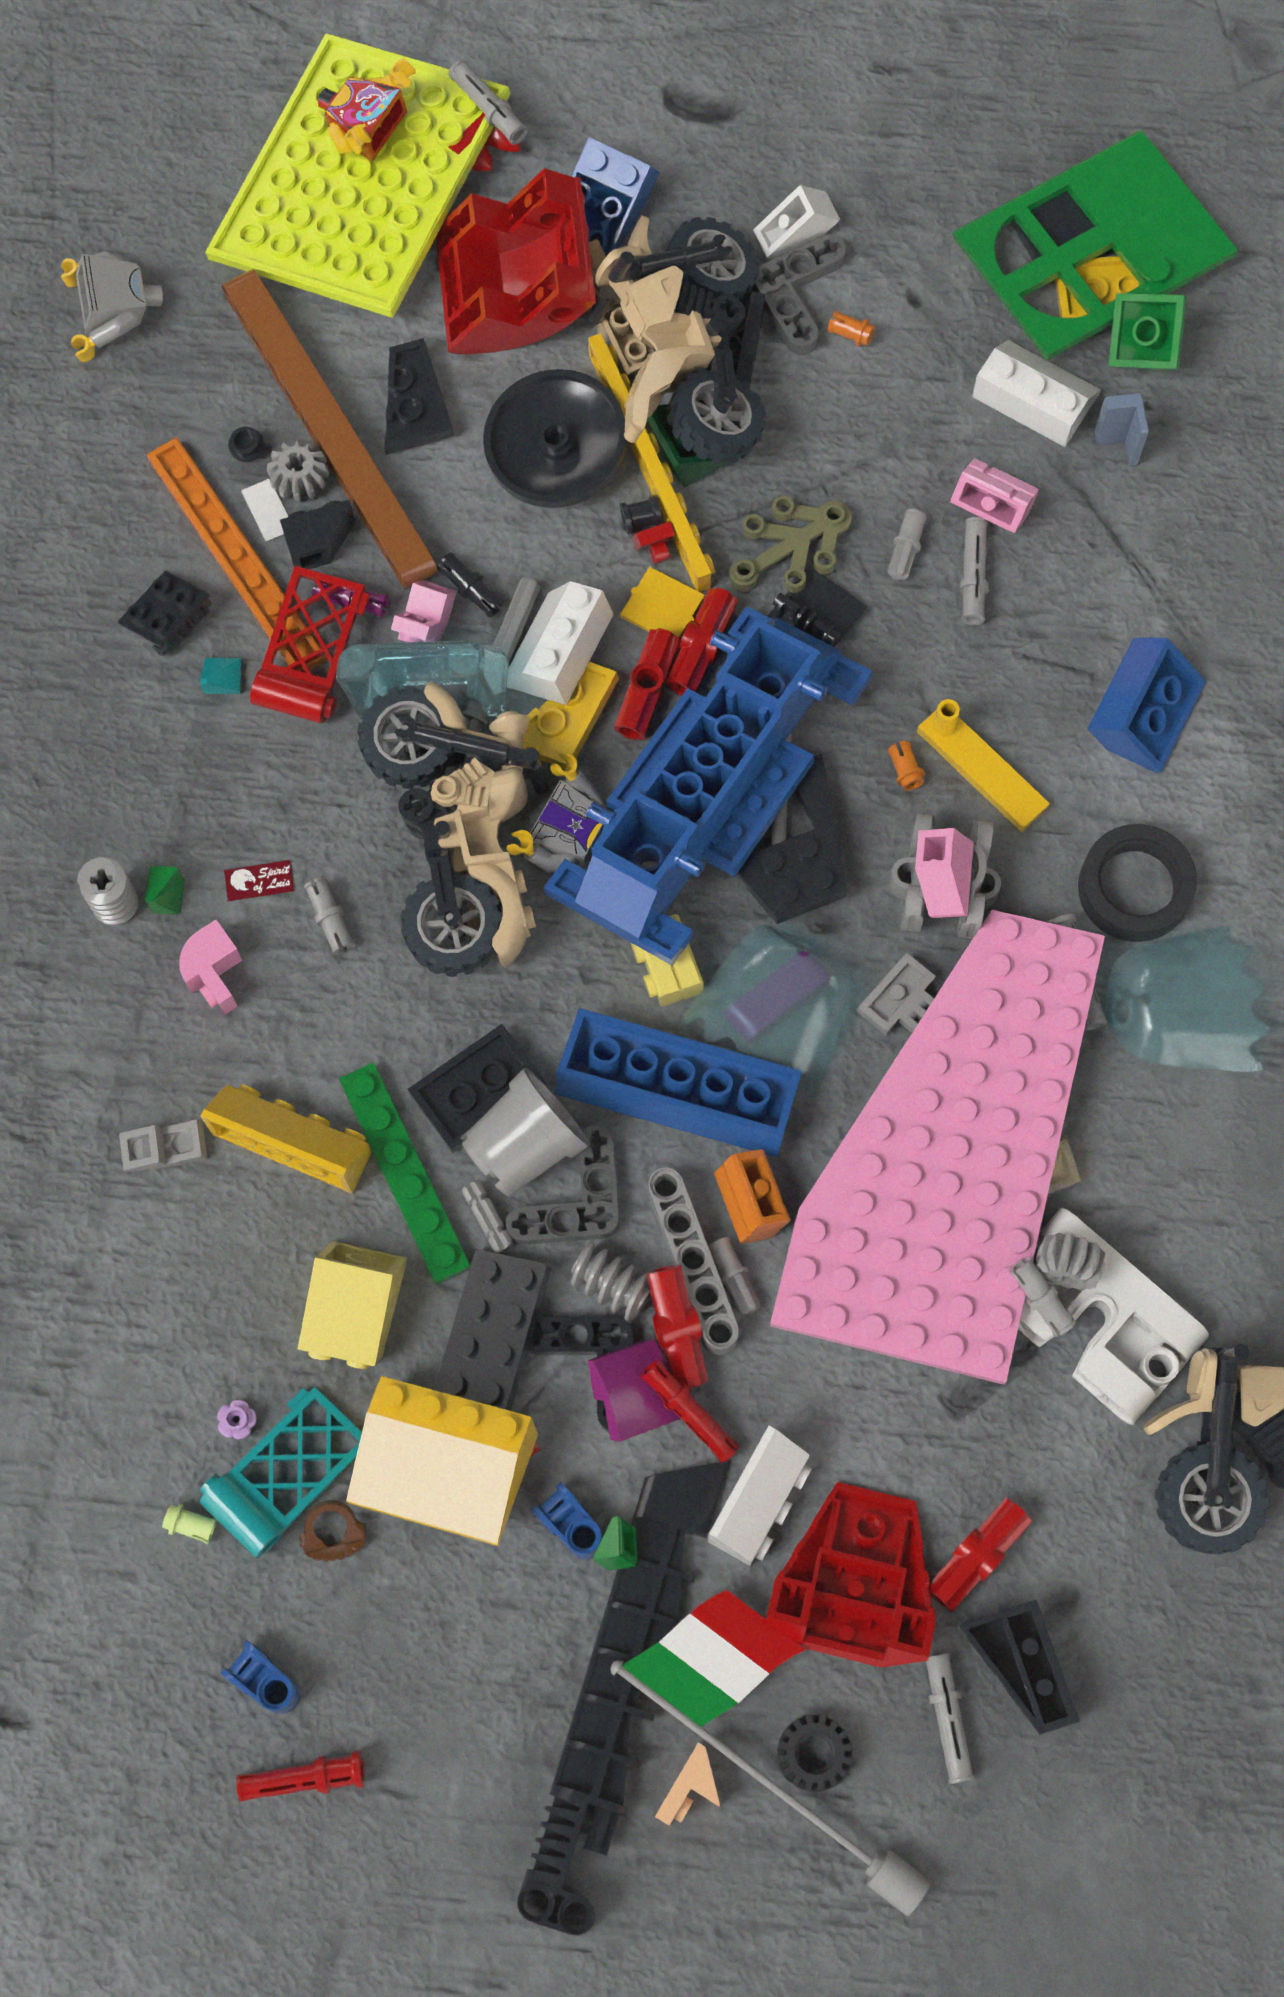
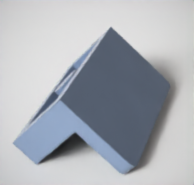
[1094,393,1148,466]

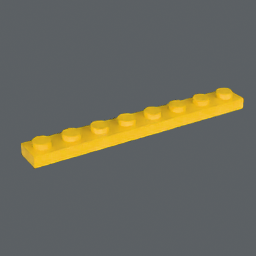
[588,333,715,593]

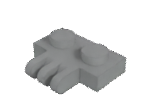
[857,953,936,1036]

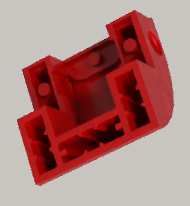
[436,168,597,354]

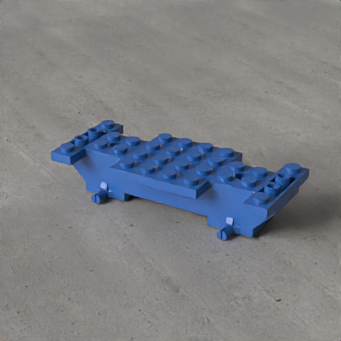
[544,606,872,966]

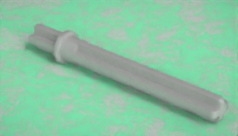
[462,577,540,733]

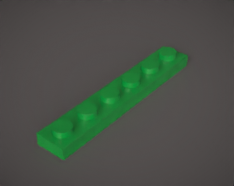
[338,1062,470,1286]

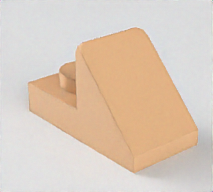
[655,1743,720,1826]

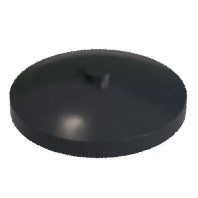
[483,369,627,508]

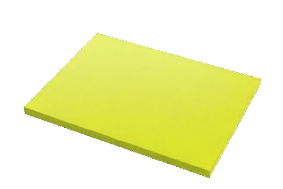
[205,33,510,318]

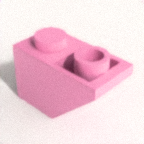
[915,828,974,918]

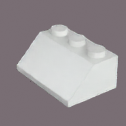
[972,340,1101,447]
[501,581,614,705]
[708,1426,812,1566]

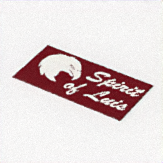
[224,860,294,902]

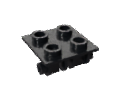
[767,566,867,647]
[117,570,212,657]

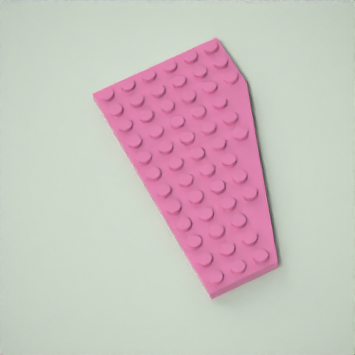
[770,910,1105,1385]

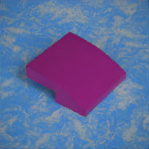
[588,1339,681,1442]

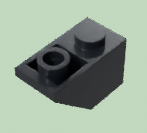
[280,499,355,570]

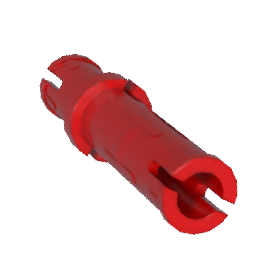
[640,1359,740,1463]

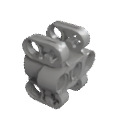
[889,813,1001,940]

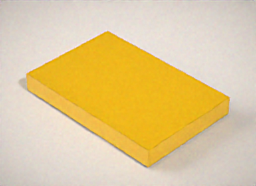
[1055,256,1139,325]

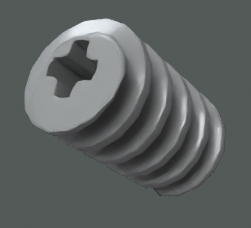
[77,857,139,926]
[570,1240,651,1322]

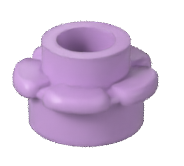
[217,1400,256,1440]

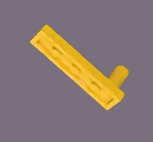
[917,699,1050,832]

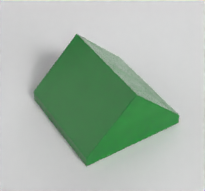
[1108,293,1187,372]

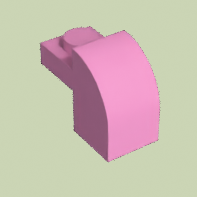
[391,580,457,651]
[179,919,242,1015]

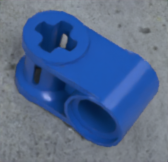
[531,1482,603,1560]
[220,1640,300,1714]

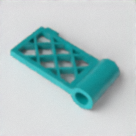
[199,1387,362,1559]

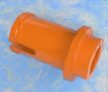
[828,310,875,347]
[887,741,925,791]

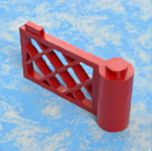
[250,566,370,724]

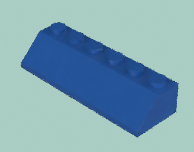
[555,1008,802,1158]

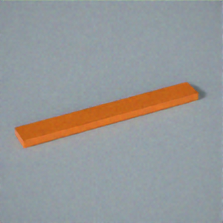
[146,437,328,673]

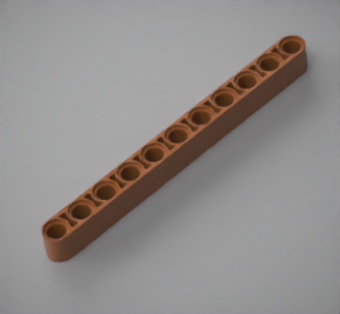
[221,269,438,590]

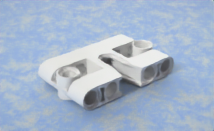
[1018,1208,1209,1425]

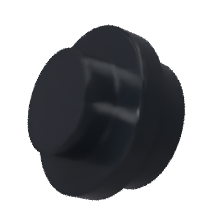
[228,427,265,462]

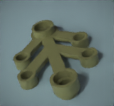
[730,496,852,593]

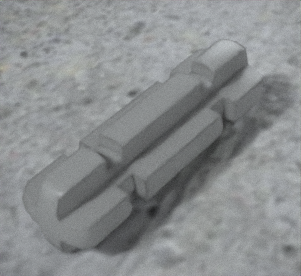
[462,1180,513,1254]

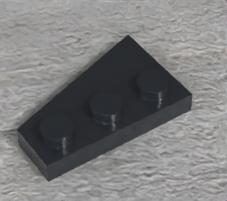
[384,338,454,455]

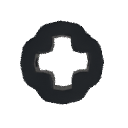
[619,494,663,535]

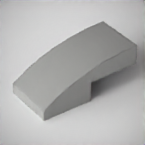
[119,1119,208,1172]

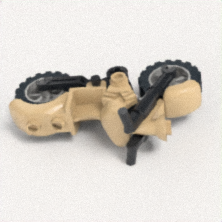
[357,681,549,977]

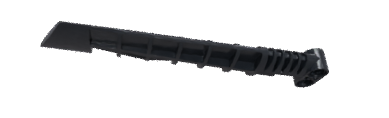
[517,1462,728,1936]

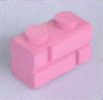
[950,458,1039,533]

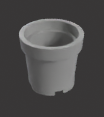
[460,1068,590,1197]

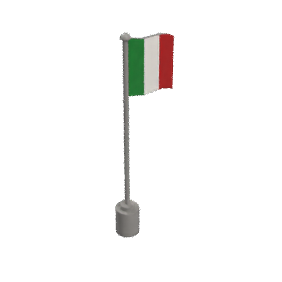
[611,1590,932,1916]

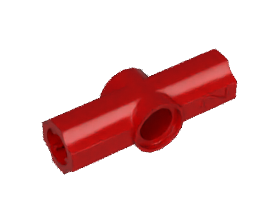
[666,587,738,696]
[614,628,680,741]
[646,1264,709,1388]
[929,1497,1032,1612]

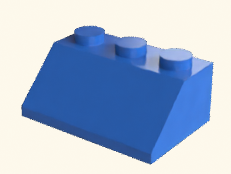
[1087,638,1206,773]

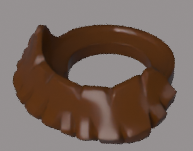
[299,1500,367,1562]

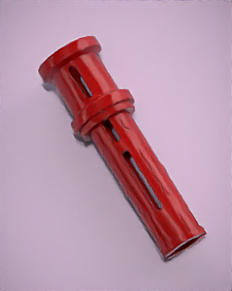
[236,1750,365,1802]

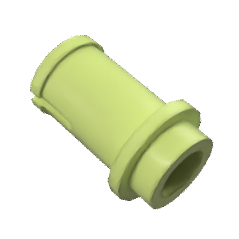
[162,1503,217,1544]

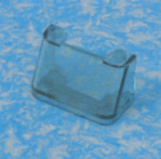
[336,640,509,720]

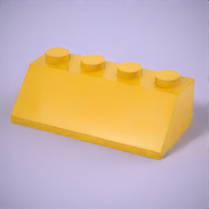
[201,1084,372,1194]

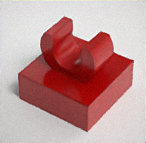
[632,521,675,564]

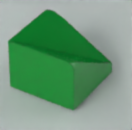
[145,866,185,915]
[594,1516,637,1571]

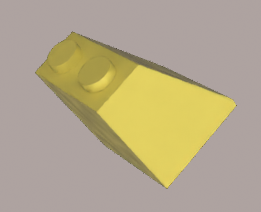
[298,1241,407,1369]

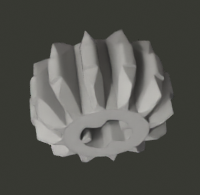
[267,438,329,503]
[1036,1233,1106,1291]

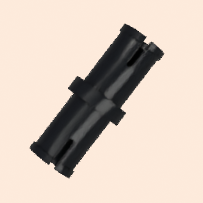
[437,552,505,618]

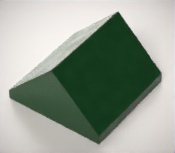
[647,404,728,488]

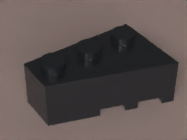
[958,1599,1080,1735]

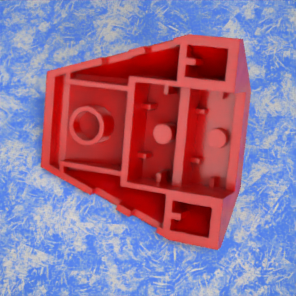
[766,1482,936,1668]

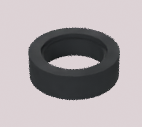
[1078,824,1197,942]

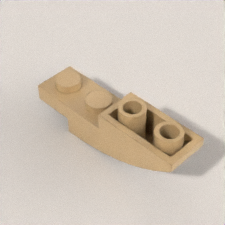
[587,239,654,376]

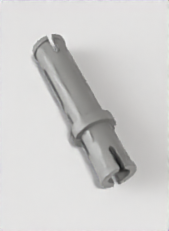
[449,60,528,145]
[959,517,989,625]
[924,1653,975,1784]

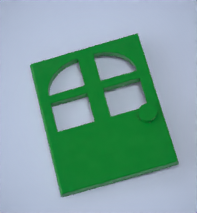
[952,130,1238,361]

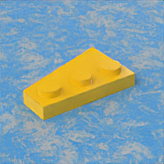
[523,662,619,769]

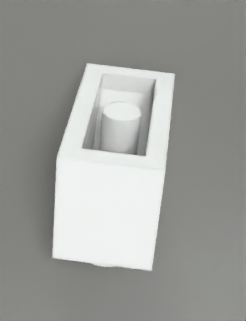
[753,185,840,259]

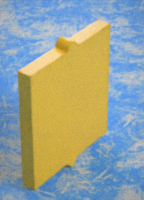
[620,567,705,638]

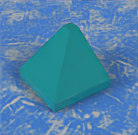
[200,658,242,694]

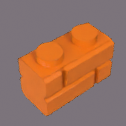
[714,1149,791,1244]

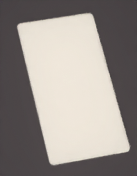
[241,479,288,541]

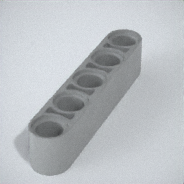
[648,1167,739,1356]

